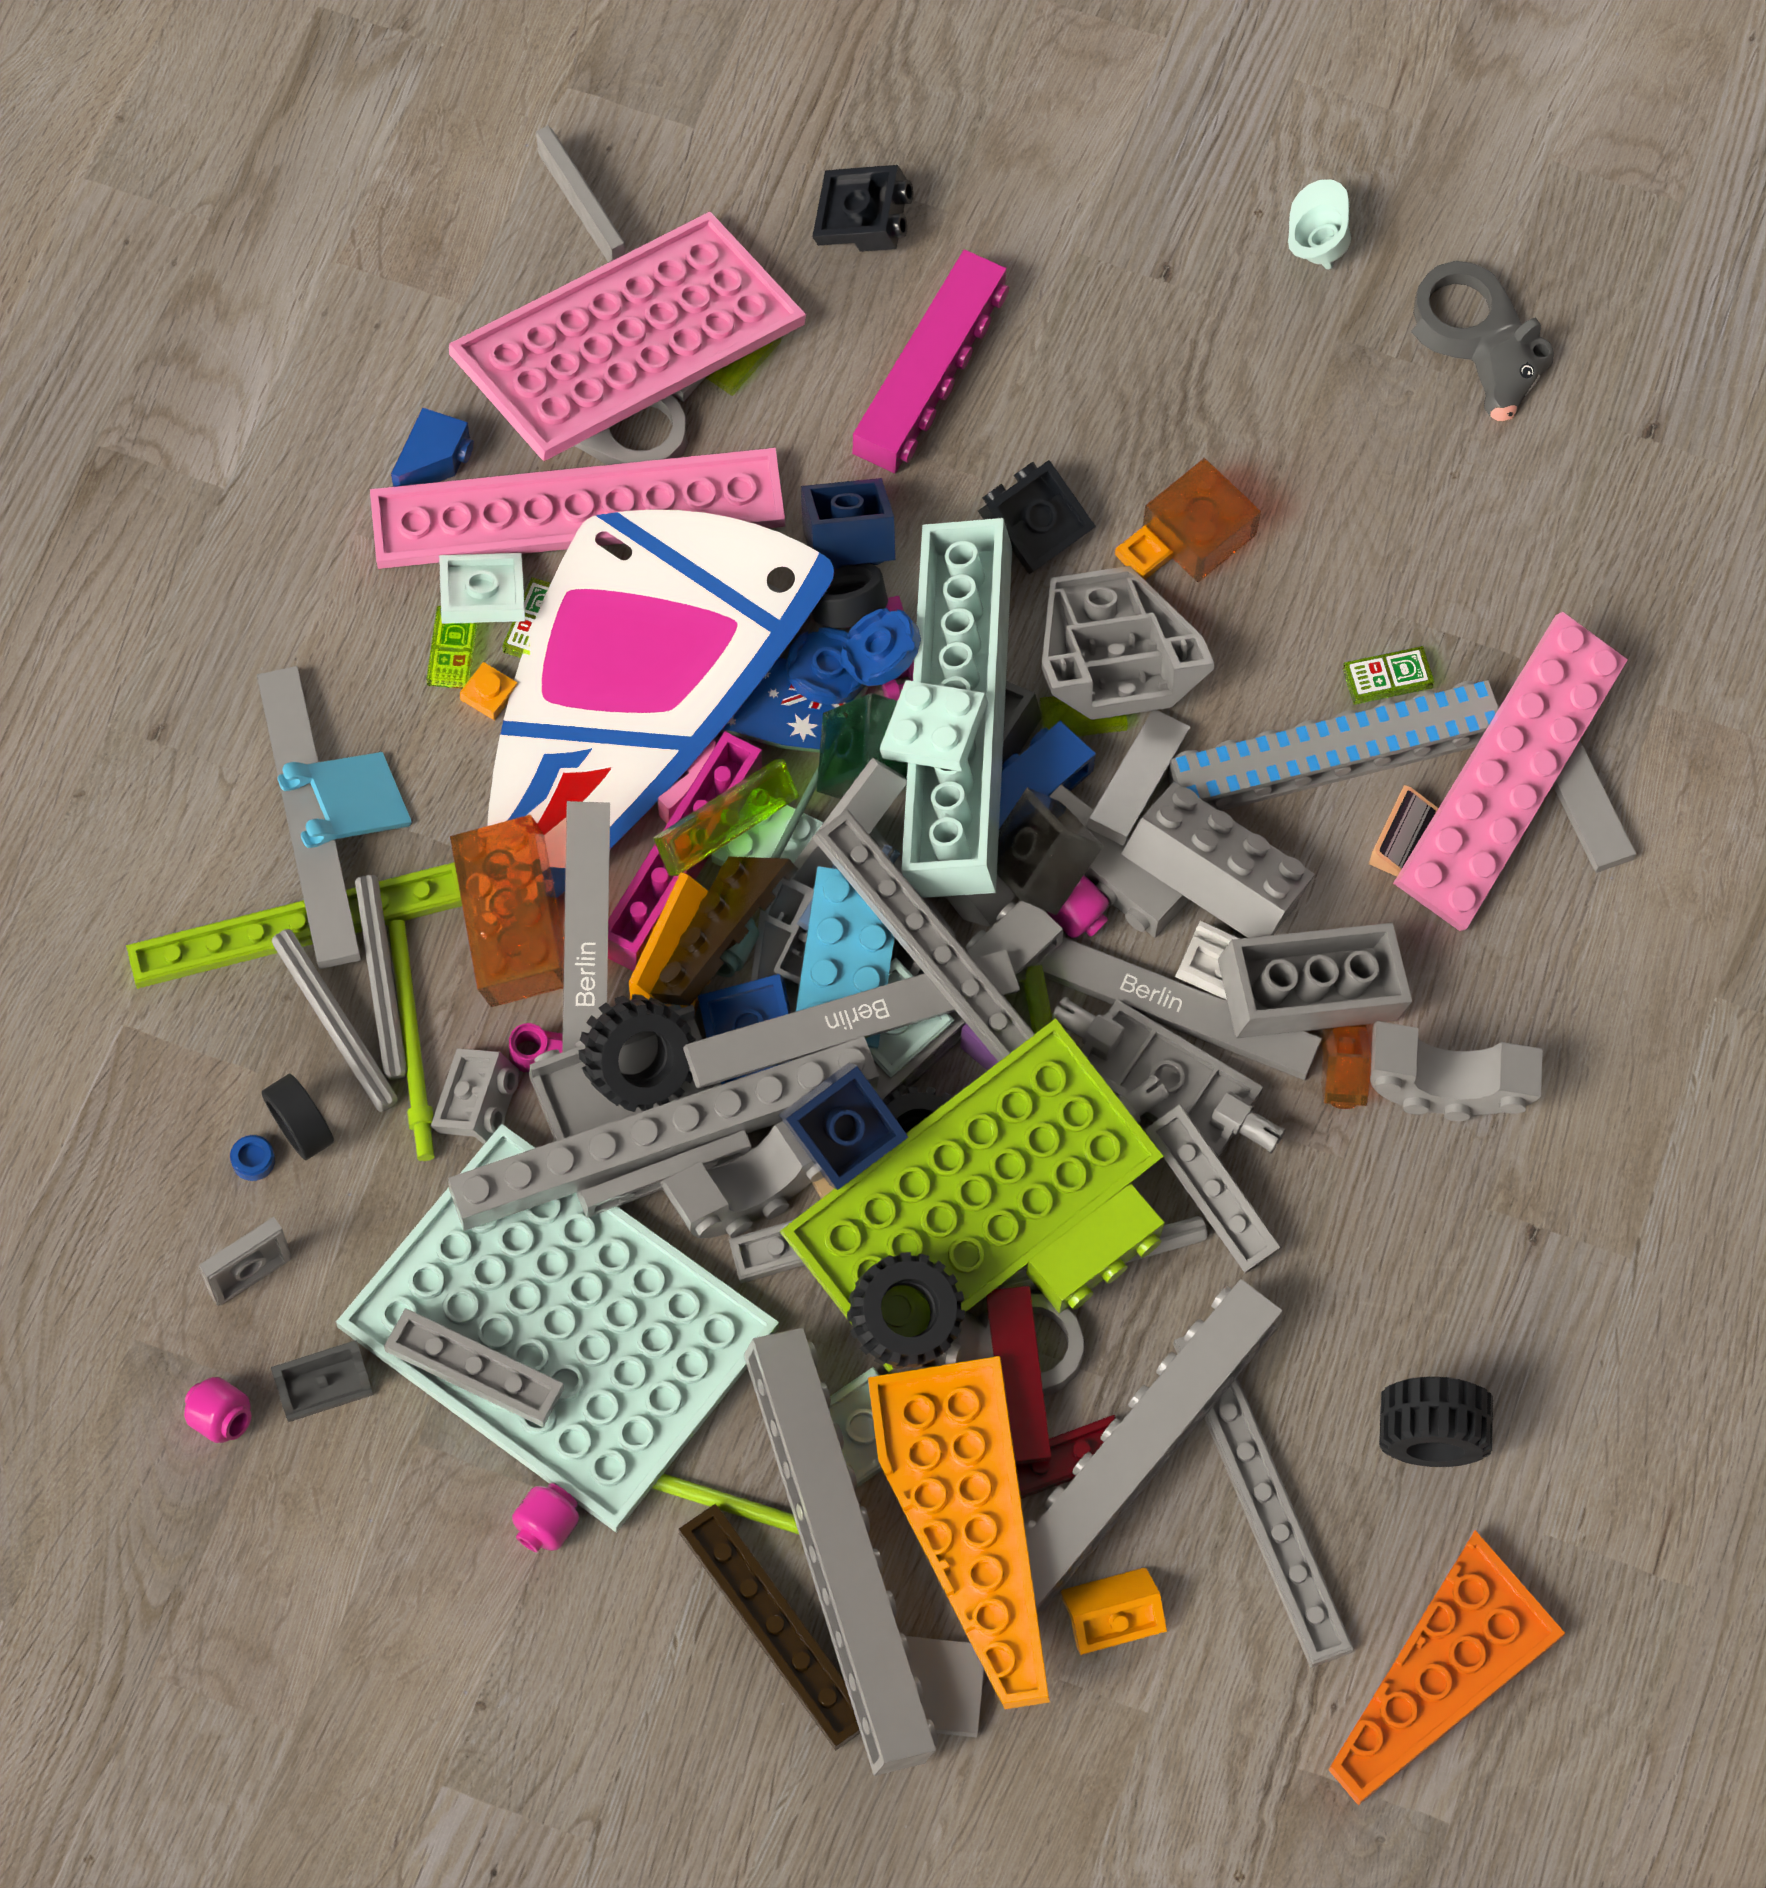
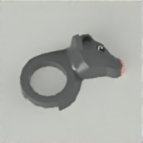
[1411,261,1554,421]

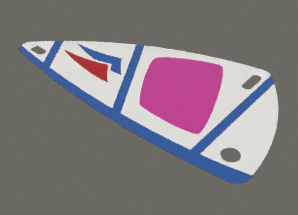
[486,510,834,935]

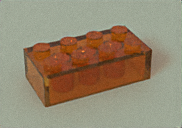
[450,815,564,1007]

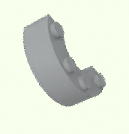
[1370,1021,1543,1121]
[663,1121,824,1238]

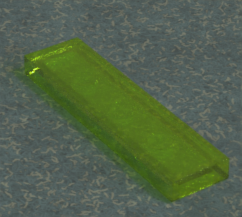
[653,759,799,876]

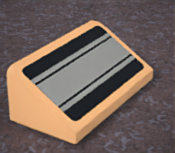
[1369,785,1438,876]

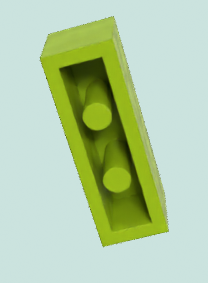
[1026,1183,1164,1314]

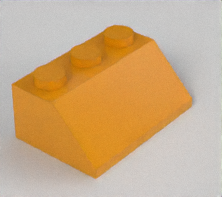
[629,872,711,1015]

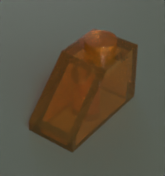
[1321,1025,1371,1109]

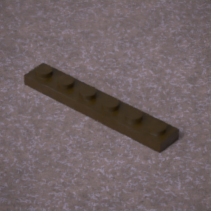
[679,1503,860,1751]

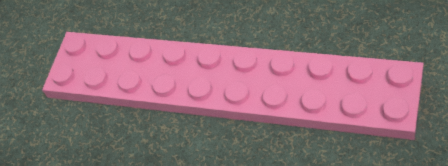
[370,448,785,569]

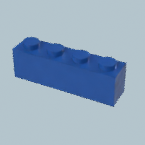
[998,721,1096,855]

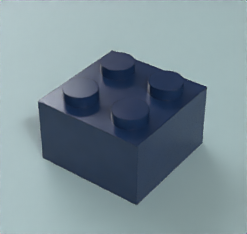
[801,478,896,569]
[779,1062,908,1190]

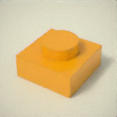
[460,662,518,721]

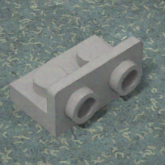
[431,1048,519,1144]

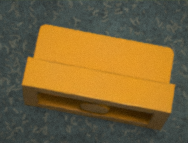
[1061,1568,1167,1655]

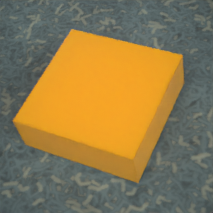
[1115,525,1173,580]

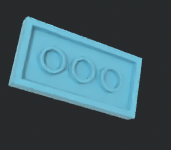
[795,866,894,1050]

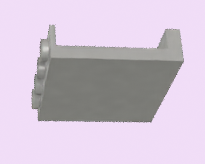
[529,1004,751,1218]

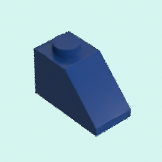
[391,408,474,487]

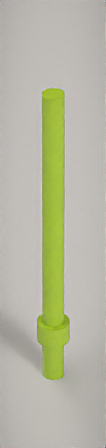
[388,920,435,1161]
[652,1474,799,1535]

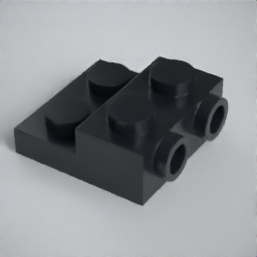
[812,165,914,252]
[978,460,1096,574]

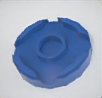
[841,608,921,686]
[786,627,865,705]

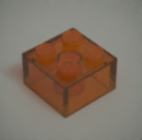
[1142,458,1261,582]

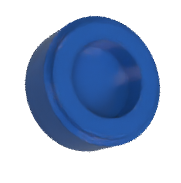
[230,1135,275,1181]

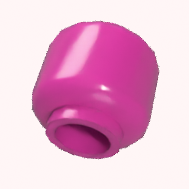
[1046,875,1109,938]
[184,1377,252,1443]
[512,1483,579,1553]

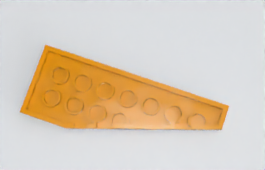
[868,1356,1050,1709]

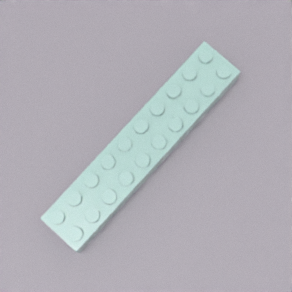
[901,518,1012,898]

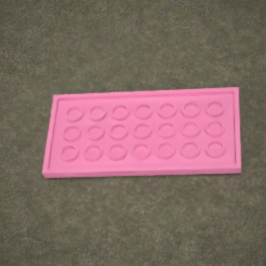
[449,212,806,461]

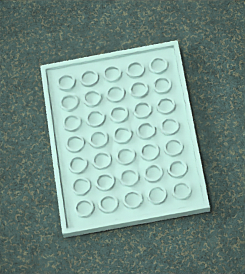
[336,1124,779,1533]

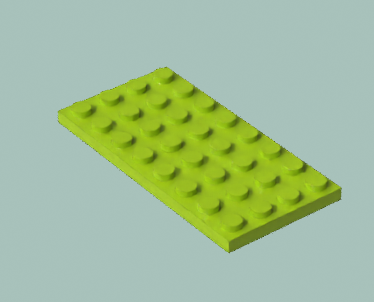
[780,1018,1164,1372]

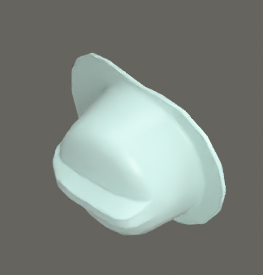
[1288,179,1351,270]

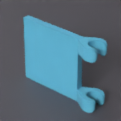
[277,752,412,848]

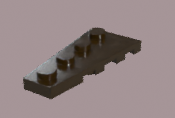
[650,856,798,1006]

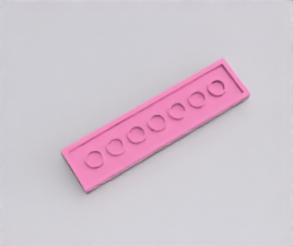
[1393,612,1628,931]

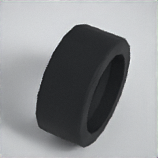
[811,563,888,628]
[262,1074,334,1160]

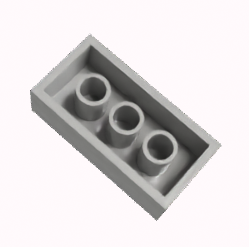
[1121,782,1315,938]
[1218,923,1412,1038]

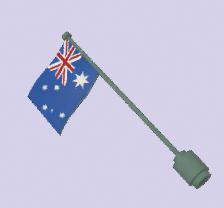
[716,657,869,977]

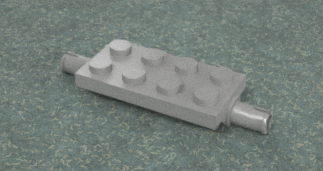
[1052,997,1286,1158]

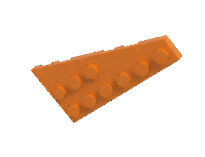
[1329,1530,1565,1806]

